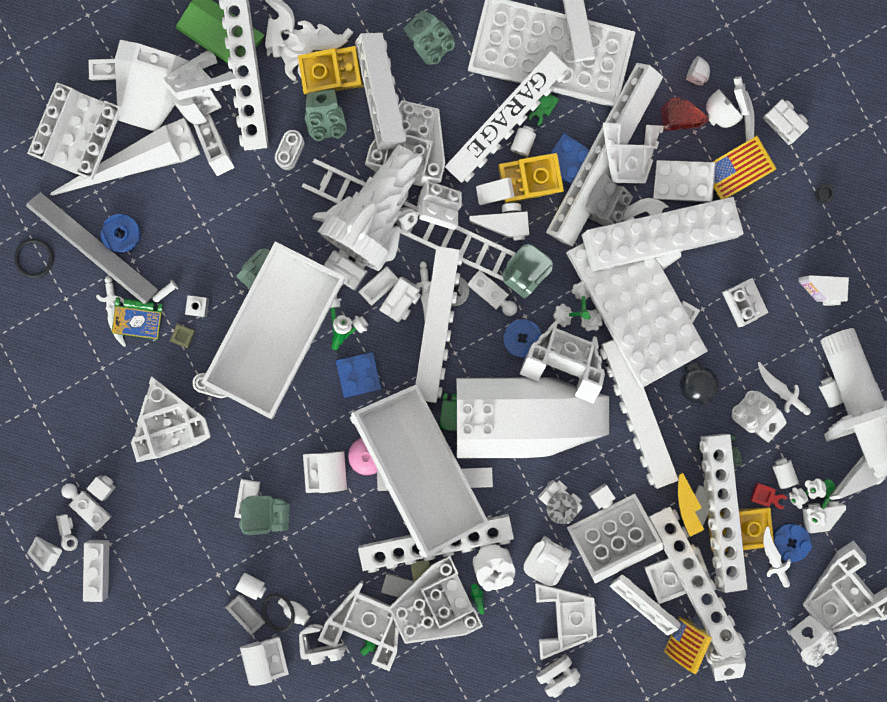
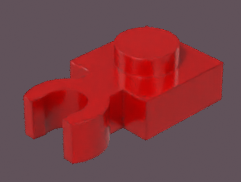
[750,482,787,509]

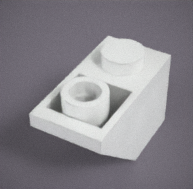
[802,501,846,533]

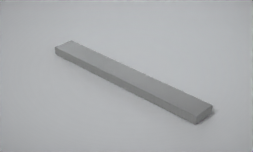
[26,192,158,304]

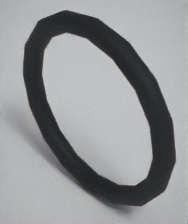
[14,238,54,278]
[262,593,295,632]

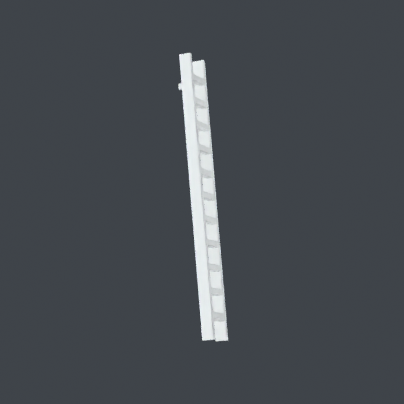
[302,159,515,281]

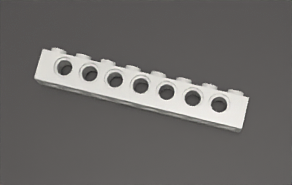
[219,0,270,150]
[700,434,747,593]
[649,507,745,660]
[358,514,514,573]

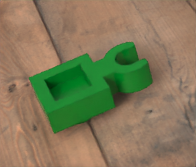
[528,94,559,127]

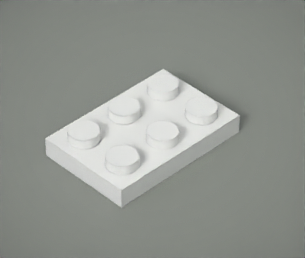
[653,160,716,202]
[644,547,711,604]

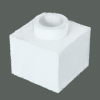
[185,295,209,317]
[87,475,116,501]
[589,483,615,509]

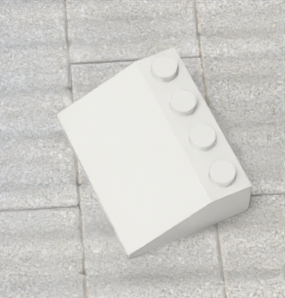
[567,494,663,583]

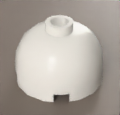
[706,89,743,128]

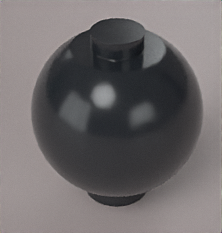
[680,362,719,406]

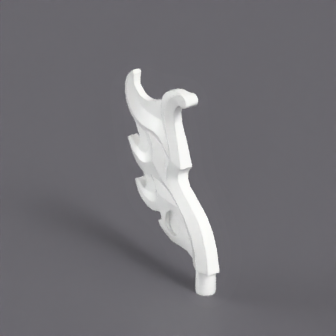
[267,21,353,81]

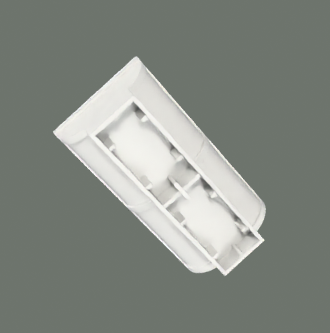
[201,242,346,419]
[350,384,489,558]

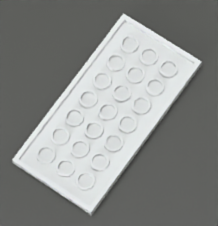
[468,0,635,107]
[566,217,707,388]

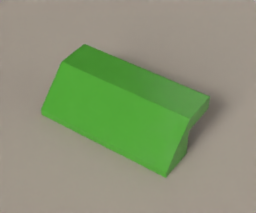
[176,0,265,71]

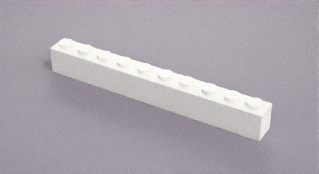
[546,63,663,246]

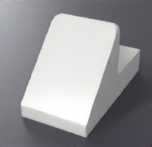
[27,537,62,572]

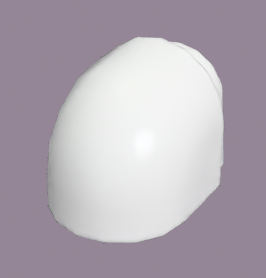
[686,56,710,85]
[395,207,418,231]

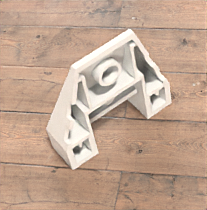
[803,540,887,633]

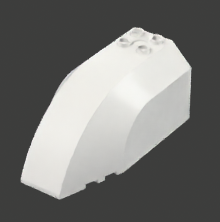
[456,377,609,458]

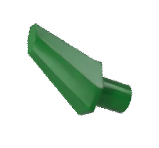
[471,584,485,614]
[360,640,377,656]

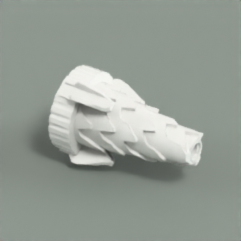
[318,144,423,271]

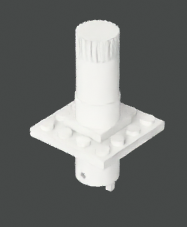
[820,328,887,479]

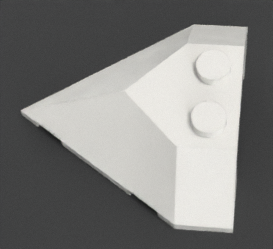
[131,377,211,462]

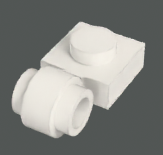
[56,514,78,551]

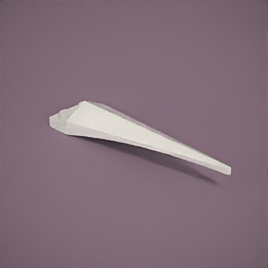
[50,118,200,196]

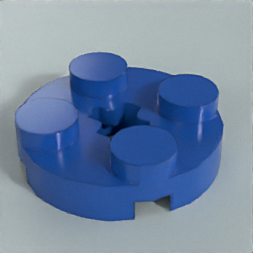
[101,214,141,253]
[503,319,541,357]
[773,523,812,562]

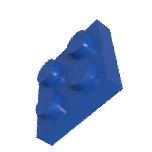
[551,133,590,185]
[336,352,382,398]

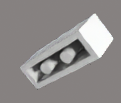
[83,540,109,602]

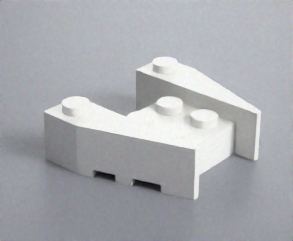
[520,321,605,403]
[318,580,399,671]

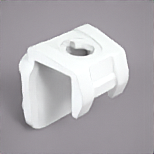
[732,391,787,443]
[524,536,571,586]
[789,615,839,667]
[299,624,347,665]
[705,630,746,681]

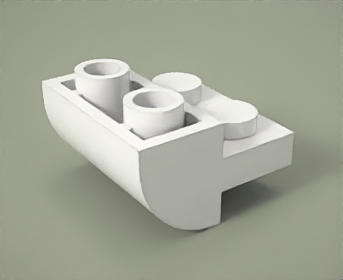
[169,89,221,124]
[417,181,462,230]
[722,278,768,327]
[303,451,347,493]
[240,636,289,685]

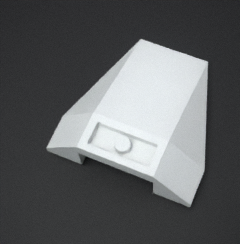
[115,40,189,131]
[365,100,445,186]
[388,556,483,644]

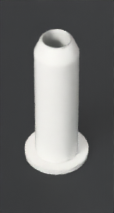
[152,280,178,302]

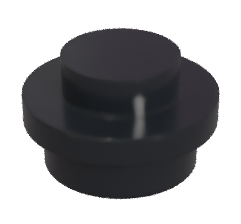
[815,184,835,203]

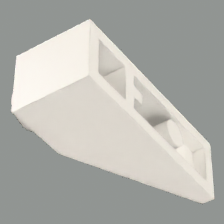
[193,113,234,176]
[469,212,529,241]
[829,456,885,500]

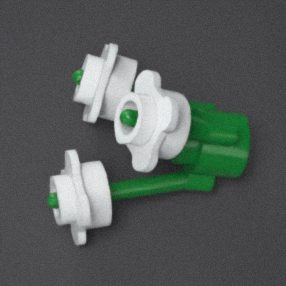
[789,479,836,526]

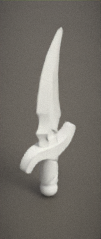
[416,261,431,321]
[96,276,126,347]
[758,362,811,415]
[764,527,791,587]

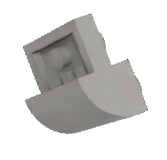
[585,175,633,226]

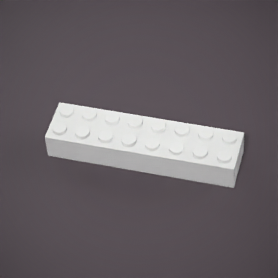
[582,197,744,272]

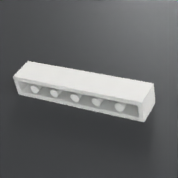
[355,33,407,150]

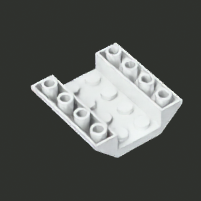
[27,83,122,180]

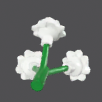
[553,281,603,331]

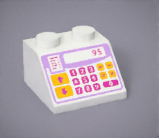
[799,276,849,306]

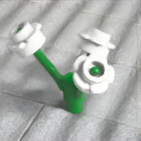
[330,295,369,350]

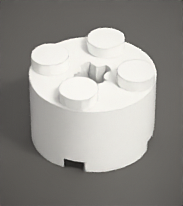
[473,544,515,591]

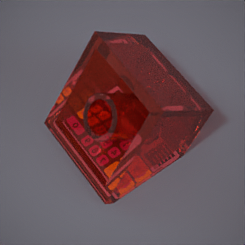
[661,97,709,131]

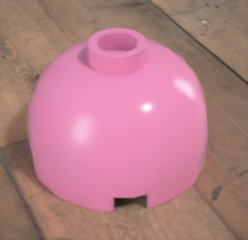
[348,438,378,475]

